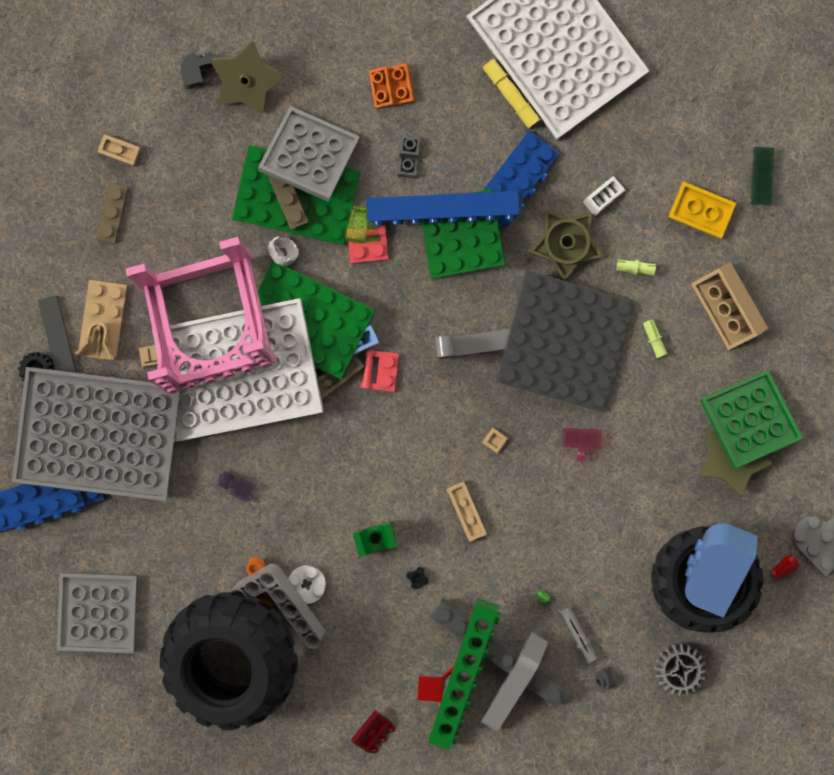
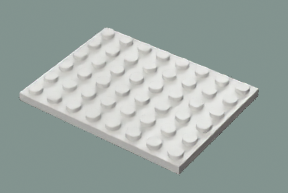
[466,0,649,140]
[152,298,324,442]

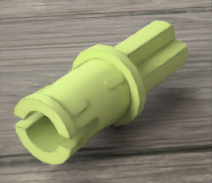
[643,320,668,358]

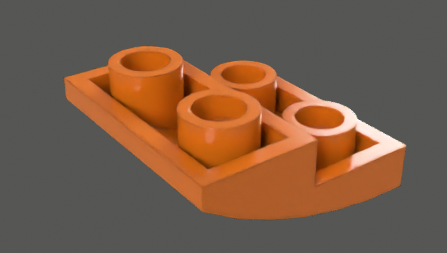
[369,63,415,109]

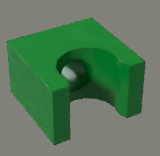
[353,521,397,558]

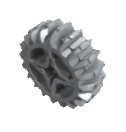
[654,643,707,696]

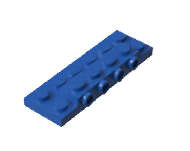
[483,130,559,230]
[0,484,105,532]

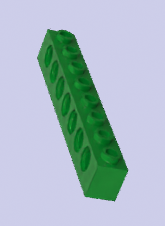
[428,598,501,750]

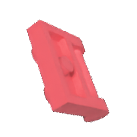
[347,225,389,264]
[360,350,399,392]

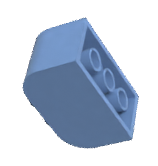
[685,523,758,618]

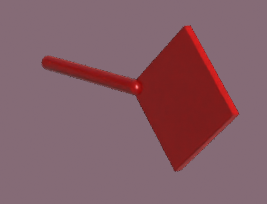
[417,655,470,702]

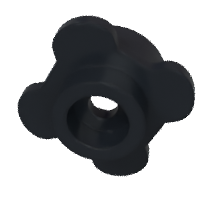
[406,567,429,589]

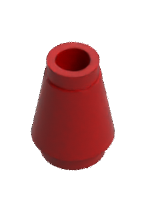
[771,554,800,580]

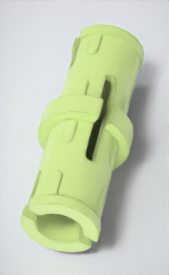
[616,259,656,276]

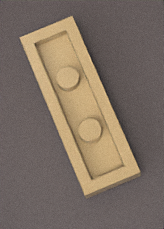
[447,481,487,542]

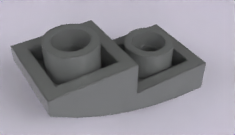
[397,135,420,179]

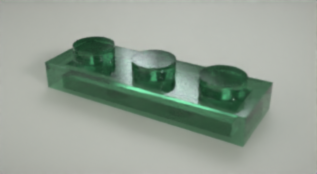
[751,147,774,206]

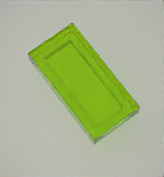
[345,205,369,244]

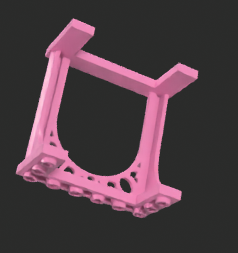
[126,237,277,394]

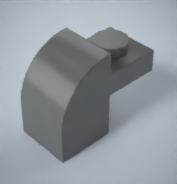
[181,51,217,89]

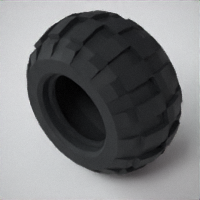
[159,592,298,731]

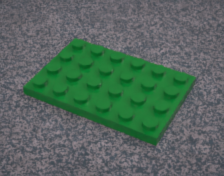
[232,145,361,246]
[258,260,376,380]

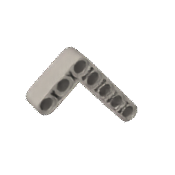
[434,329,510,359]
[231,564,325,649]
[481,632,548,732]

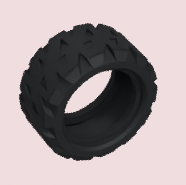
[651,526,764,633]

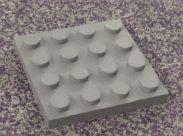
[258,106,360,202]
[57,573,138,653]

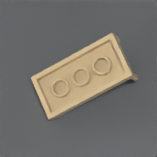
[75,280,128,361]

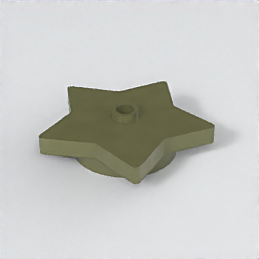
[211,41,284,114]
[529,210,602,281]
[699,430,772,496]

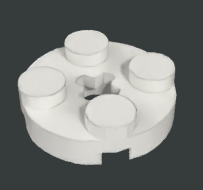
[288,565,326,604]

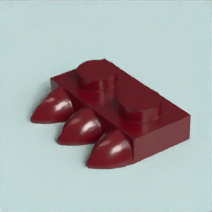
[351,710,395,753]

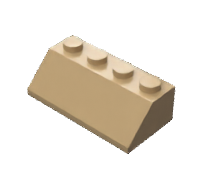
[691,262,768,350]

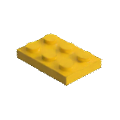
[668,181,736,239]

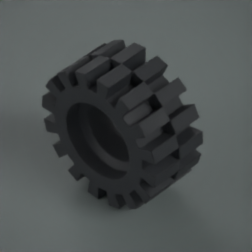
[18,352,55,382]

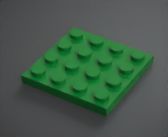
[421,188,506,279]
[700,370,803,470]

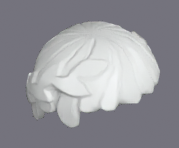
[268,236,299,266]

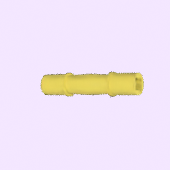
[483,59,541,129]

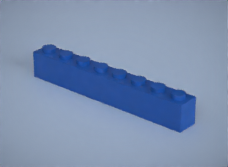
[367,191,522,226]

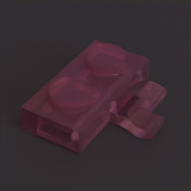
[562,428,602,462]

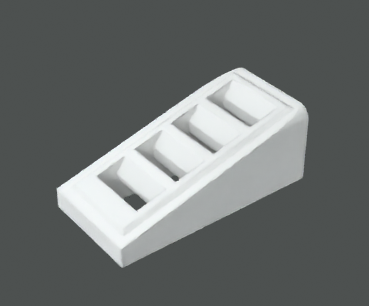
[583,176,626,216]

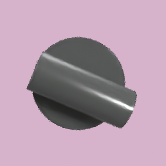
[595,667,616,690]

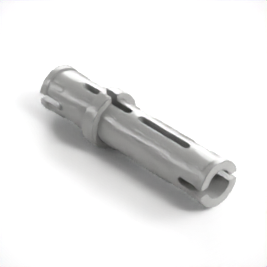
[560,606,598,663]

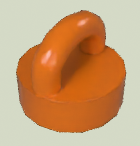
[246,558,266,575]

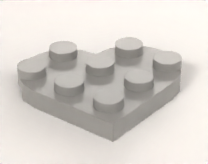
[793,516,834,576]

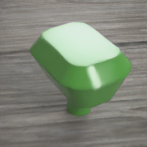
[537,590,551,604]

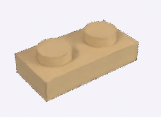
[97,134,141,166]

